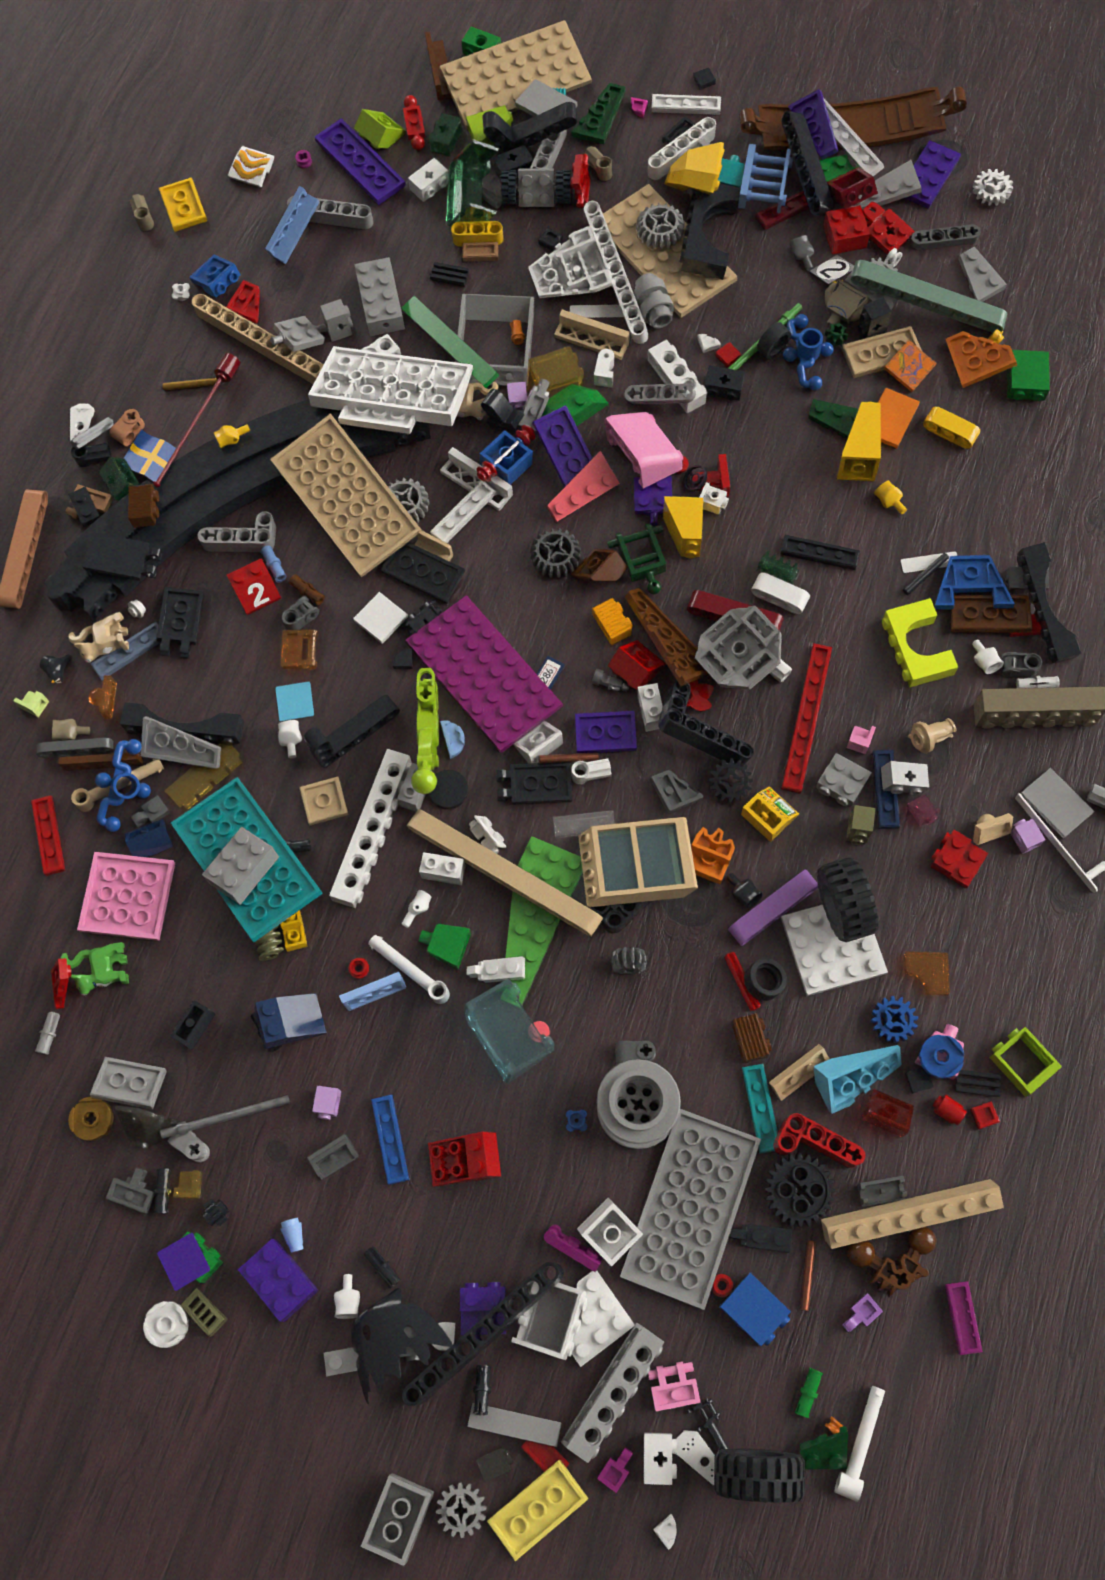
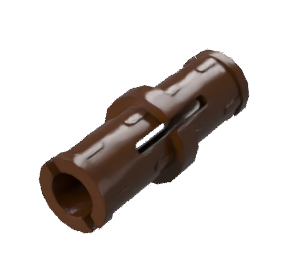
[288,574,325,606]

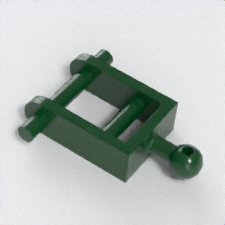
[607,523,666,595]

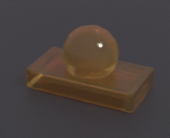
[89,675,117,719]

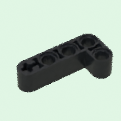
[591,868,667,933]

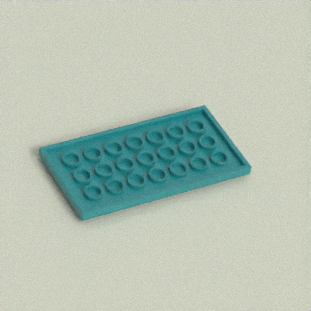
[171,777,323,942]

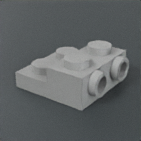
[816,753,872,807]

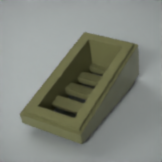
[181,1288,228,1337]

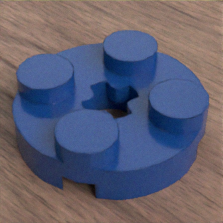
[918,1035,964,1079]

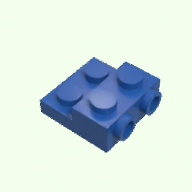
[189,254,241,298]

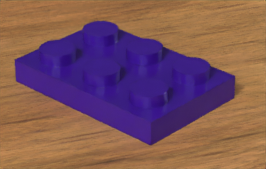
[575,711,637,753]

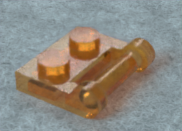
[281,629,318,670]

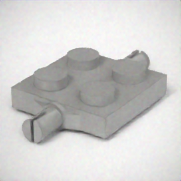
[270,316,327,352]

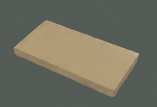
[841,326,922,378]

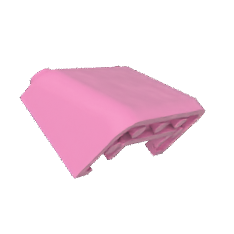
[604,412,683,489]

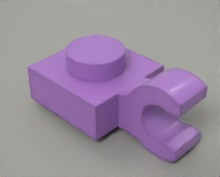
[842,1293,883,1332]

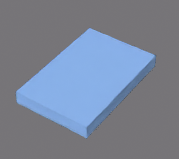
[339,972,406,1011]

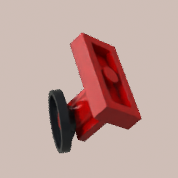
[683,454,730,497]

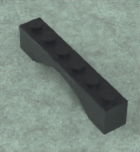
[1017,542,1081,664]
[120,702,244,745]

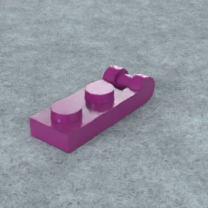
[544,1225,604,1272]

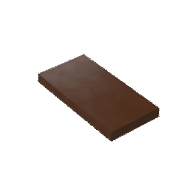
[950,595,1032,633]

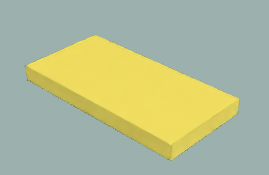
[487,1459,589,1561]

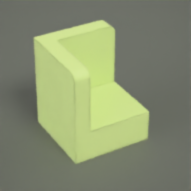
[13,691,49,718]

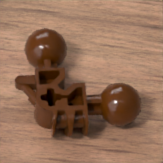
[847,1227,936,1297]

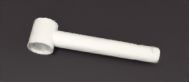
[368,935,450,1004]
[834,1386,885,1502]

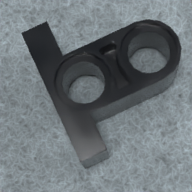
[481,389,525,429]

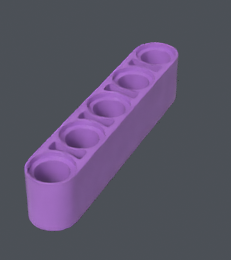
[728,870,818,946]

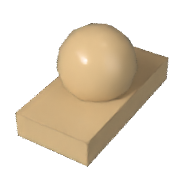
[973,813,1013,845]

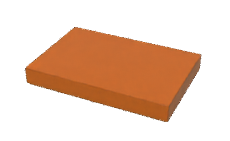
[878,388,920,449]

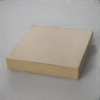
[299,776,349,826]

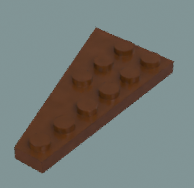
[625,588,709,686]

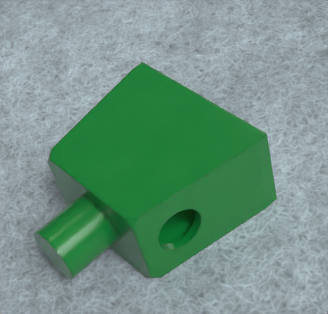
[419,924,471,970]

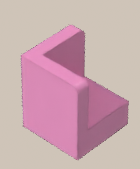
[846,726,876,754]

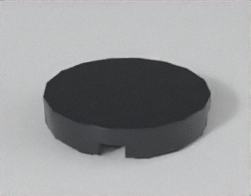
[429,770,468,809]

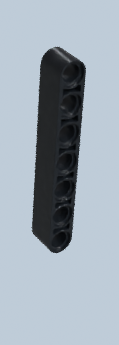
[781,111,834,217]

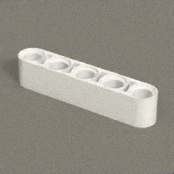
[648,117,716,180]

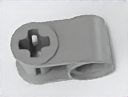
[167,1131,210,1163]

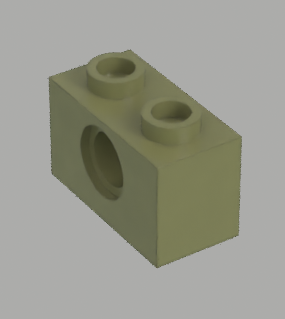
[846,805,875,845]

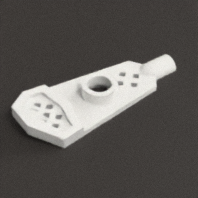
[70,404,95,441]
[676,1430,715,1485]

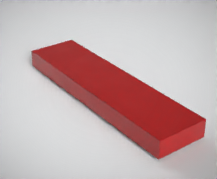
[31,795,66,876]

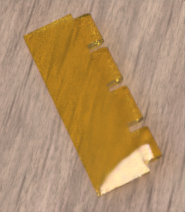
[165,742,242,810]

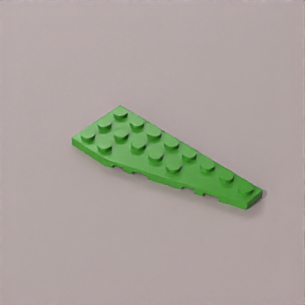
[501,836,583,1009]

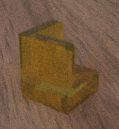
[173,1170,202,1199]

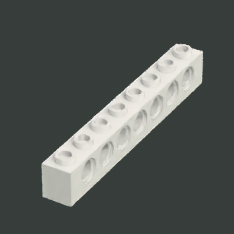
[329,749,412,908]

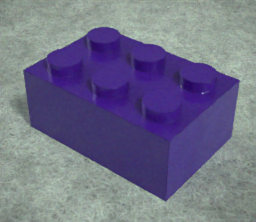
[238,1239,319,1322]

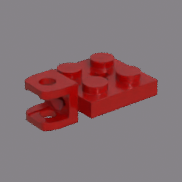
[863,202,915,255]

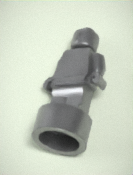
[591,669,630,692]

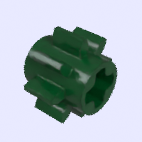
[824,323,848,347]

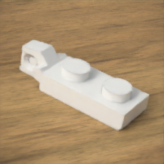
[467,956,525,983]

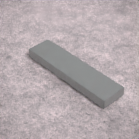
[467,1403,562,1447]

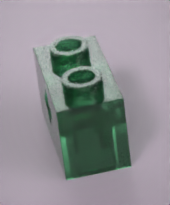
[428,113,462,157]
[99,457,140,501]

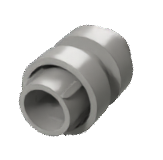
[633,273,674,328]

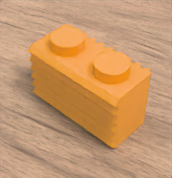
[592,598,633,645]

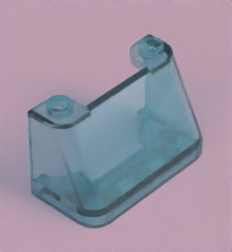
[464,978,555,1084]

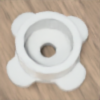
[172,283,190,301]

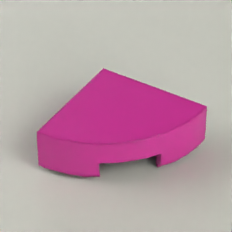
[631,97,648,118]

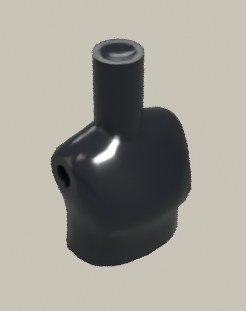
[726,873,763,908]

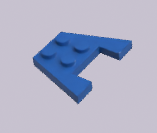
[934,555,1015,610]

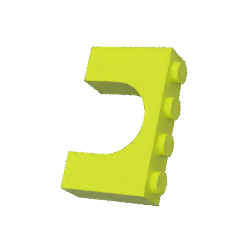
[882,598,958,687]

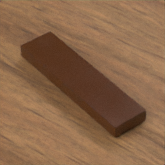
[59,753,144,771]

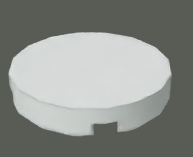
[143,1301,189,1348]

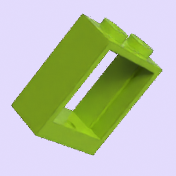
[989,1027,1062,1097]

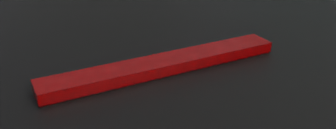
[781,643,832,793]

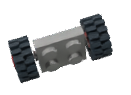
[501,168,572,207]

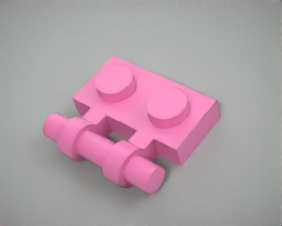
[648,1361,701,1411]

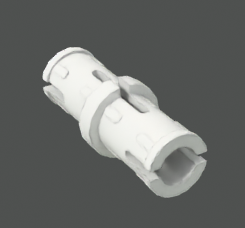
[1016,676,1060,688]

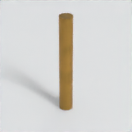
[163,378,218,391]

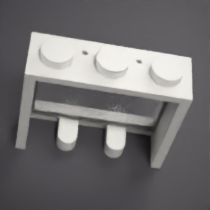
[511,1281,588,1360]

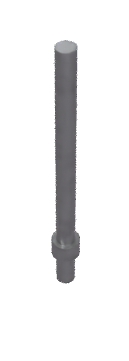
[160,1095,290,1138]

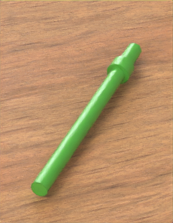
[728,303,803,370]

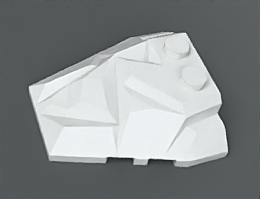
[528,226,612,298]

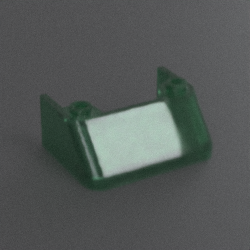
[446,139,498,227]

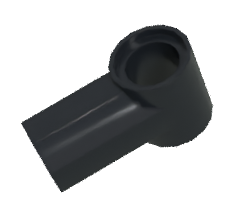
[71,443,112,467]

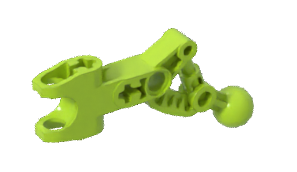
[411,668,439,794]

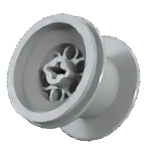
[597,1059,681,1149]

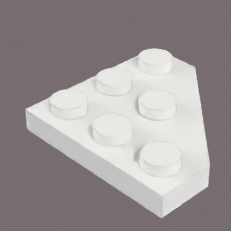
[572,1271,635,1367]

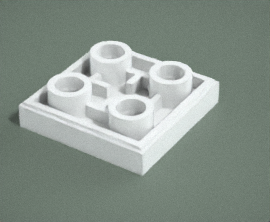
[353,592,408,644]

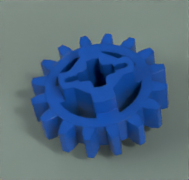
[870,996,918,1043]

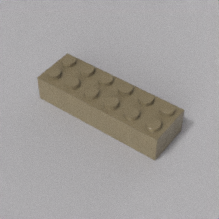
[973,687,1105,729]

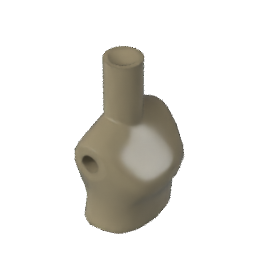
[52,719,90,741]

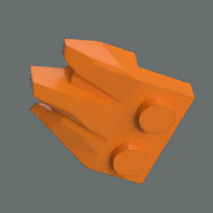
[691,827,735,884]

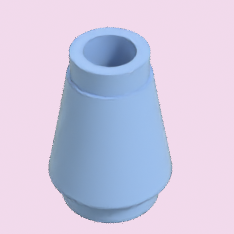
[280,1217,303,1252]

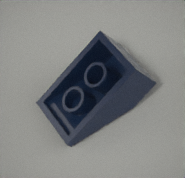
[254,993,327,1049]

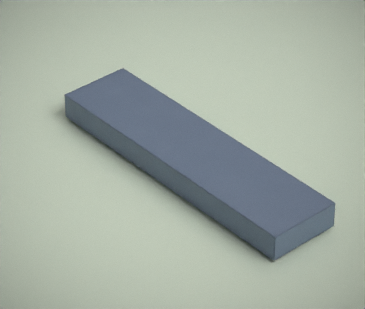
[91,621,161,680]

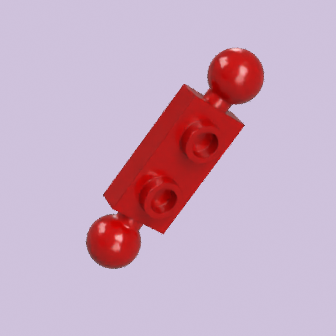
[403,95,425,151]

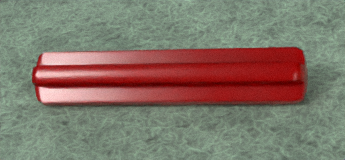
[725,952,761,1011]

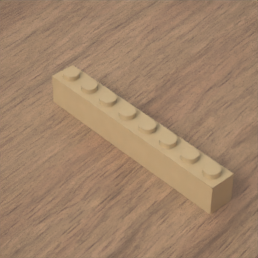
[821,1179,1004,1249]

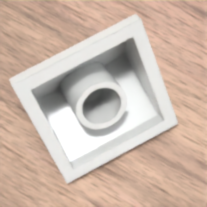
[513,721,563,763]

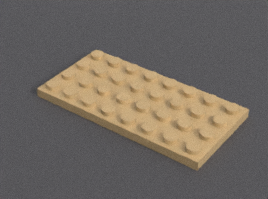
[440,20,592,129]
[597,184,737,318]
[270,414,422,577]

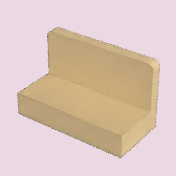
[415,531,453,561]

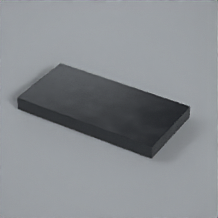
[381,542,465,604]

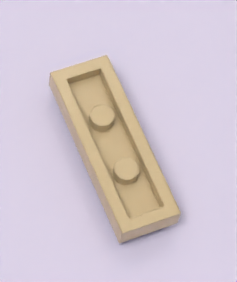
[769,1044,829,1101]

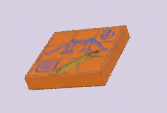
[884,340,937,392]

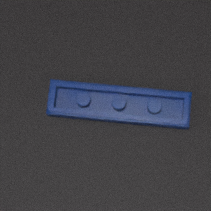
[371,1095,410,1185]

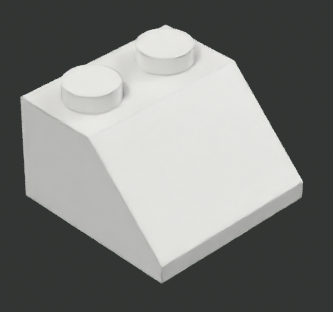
[577,1197,643,1266]

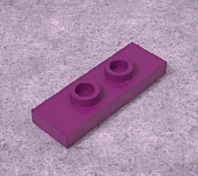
[945,1281,983,1355]

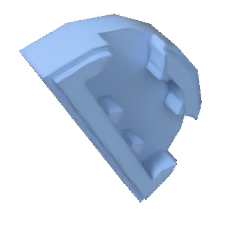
[440,721,465,759]

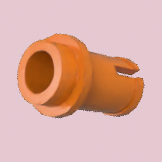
[510,320,525,345]

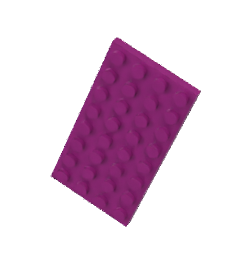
[405,595,563,753]

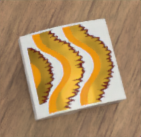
[228,146,274,188]

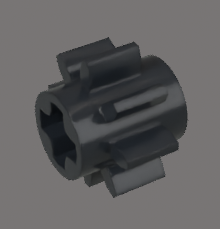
[202,1199,229,1226]

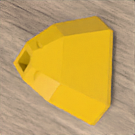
[664,142,725,195]

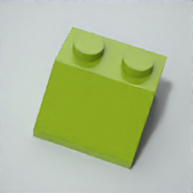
[354,109,406,149]

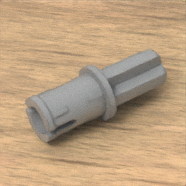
[35,1012,60,1055]

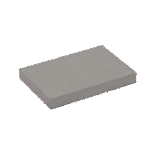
[515,79,577,117]
[1021,768,1095,839]
[90,1057,167,1110]

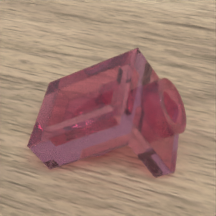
[907,794,941,826]

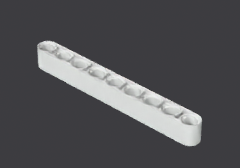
[584,201,648,344]

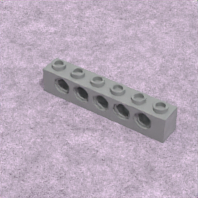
[561,1323,664,1463]

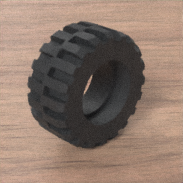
[817,857,879,942]
[714,1449,805,1503]

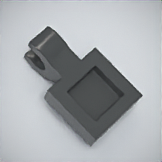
[131,795,170,827]

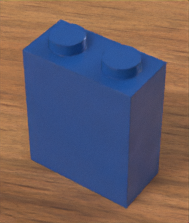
[719,1273,791,1346]

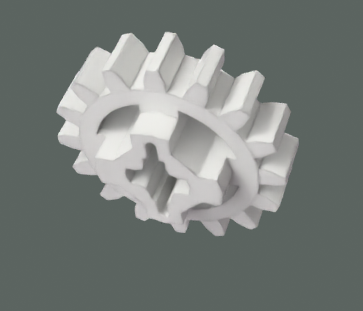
[973,169,1013,206]

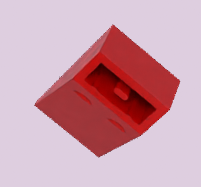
[428,1131,501,1187]

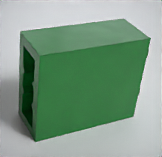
[1007,350,1050,401]

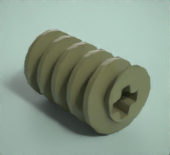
[255,926,284,961]

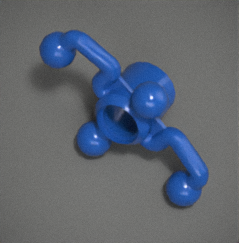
[783,314,834,391]
[95,739,151,832]

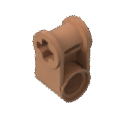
[109,409,145,446]

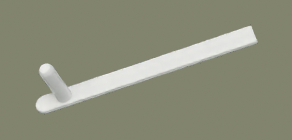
[1015,793,1105,893]

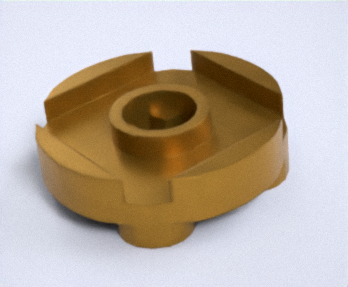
[68,1097,113,1141]

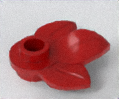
[687,680,714,711]

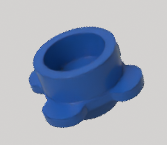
[566,1110,587,1132]

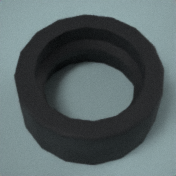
[757,322,791,359]
[744,958,787,1001]

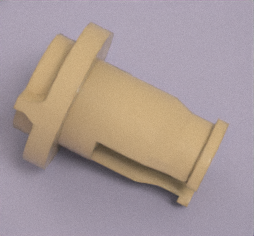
[908,718,956,753]

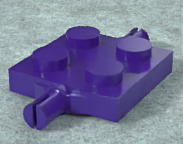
[634,475,672,526]

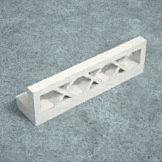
[440,447,513,511]

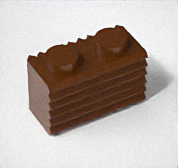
[128,484,159,528]
[731,1013,772,1064]

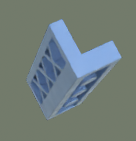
[265,186,319,264]

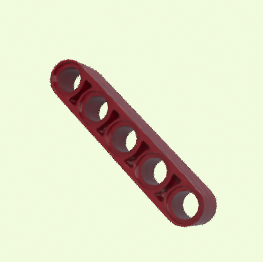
[687,590,784,631]

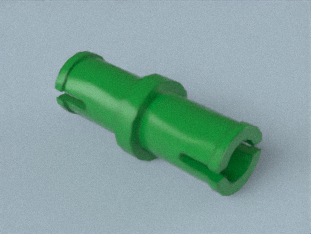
[795,1367,823,1418]

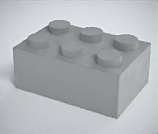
[202,827,279,905]
[361,1473,434,1566]

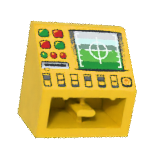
[741,787,799,842]

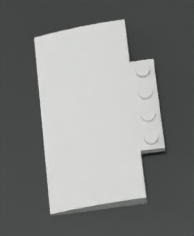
[308,346,473,434]

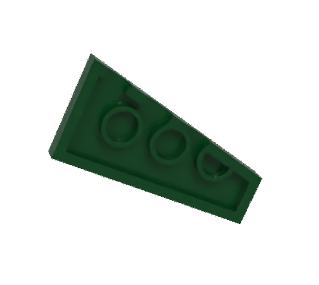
[571,83,626,145]

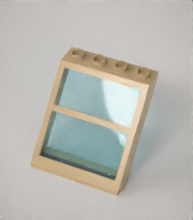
[578,817,698,907]

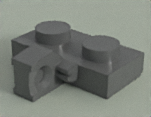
[106,1168,155,1214]

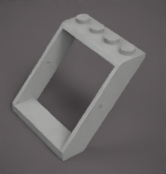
[455,294,534,386]

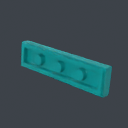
[742,1064,778,1154]

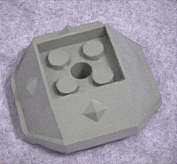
[695,606,782,690]

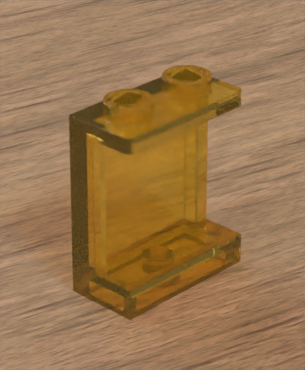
[528,346,585,392]

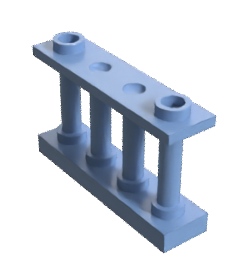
[738,144,793,213]

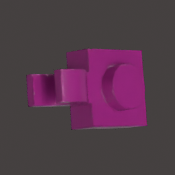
[597,1447,633,1493]

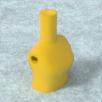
[214,424,250,448]
[874,480,907,515]

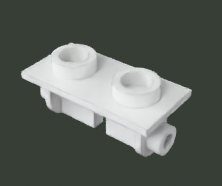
[469,815,506,854]

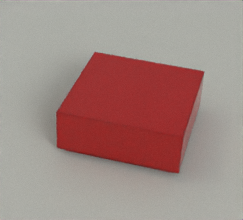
[715,342,741,367]
[970,1101,1000,1130]

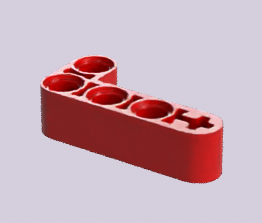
[773,1113,865,1168]

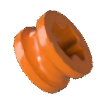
[824,1416,843,1434]

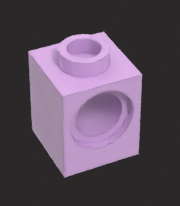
[507,382,527,411]
[1010,819,1045,854]
[312,1086,341,1120]

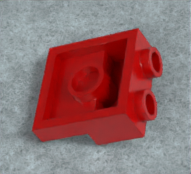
[931,830,988,888]

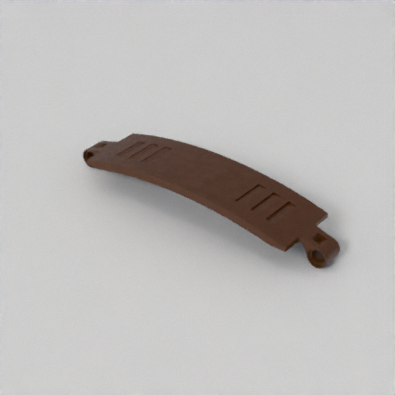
[739,87,967,151]

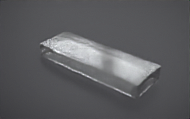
[553,810,615,838]

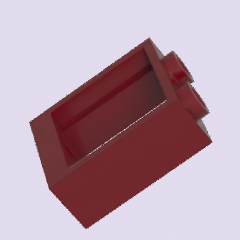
[827,167,878,209]

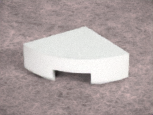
[697,334,721,353]
[653,1514,677,1550]

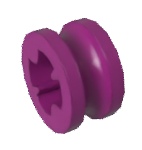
[295,150,312,168]

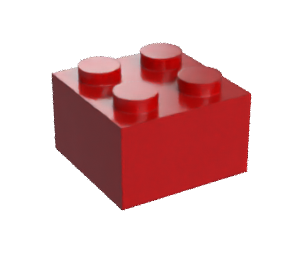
[823,205,870,255]

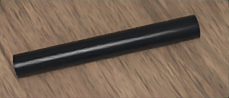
[903,553,949,595]

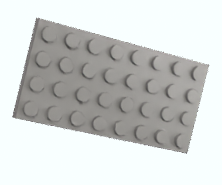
[620,1109,761,1310]

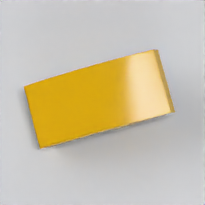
[280,910,308,952]

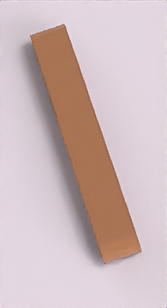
[0,489,48,609]

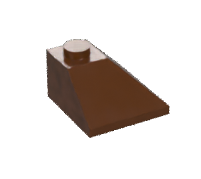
[571,548,628,581]

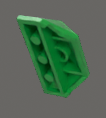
[541,384,608,426]

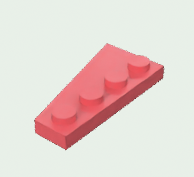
[546,451,620,522]

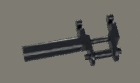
[686,1398,729,1450]

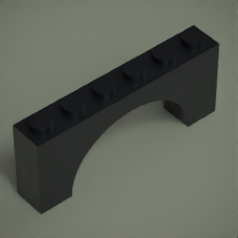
[679,184,741,280]

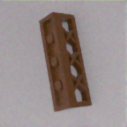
[425,32,452,100]

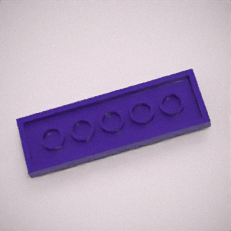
[315,118,406,205]

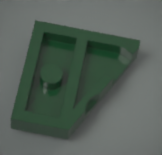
[799,1426,848,1470]

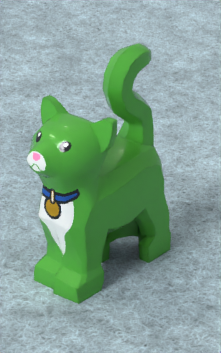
[61,942,129,995]

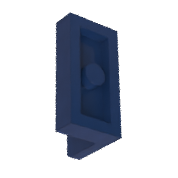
[125,819,173,857]

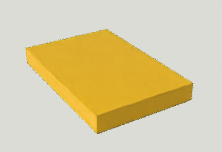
[159,177,207,232]

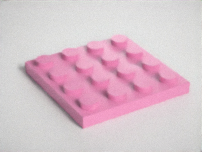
[77,852,175,941]

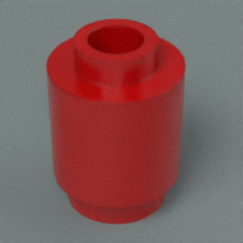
[932,1094,967,1126]

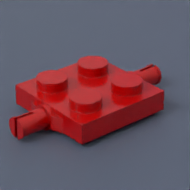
[570,154,591,208]

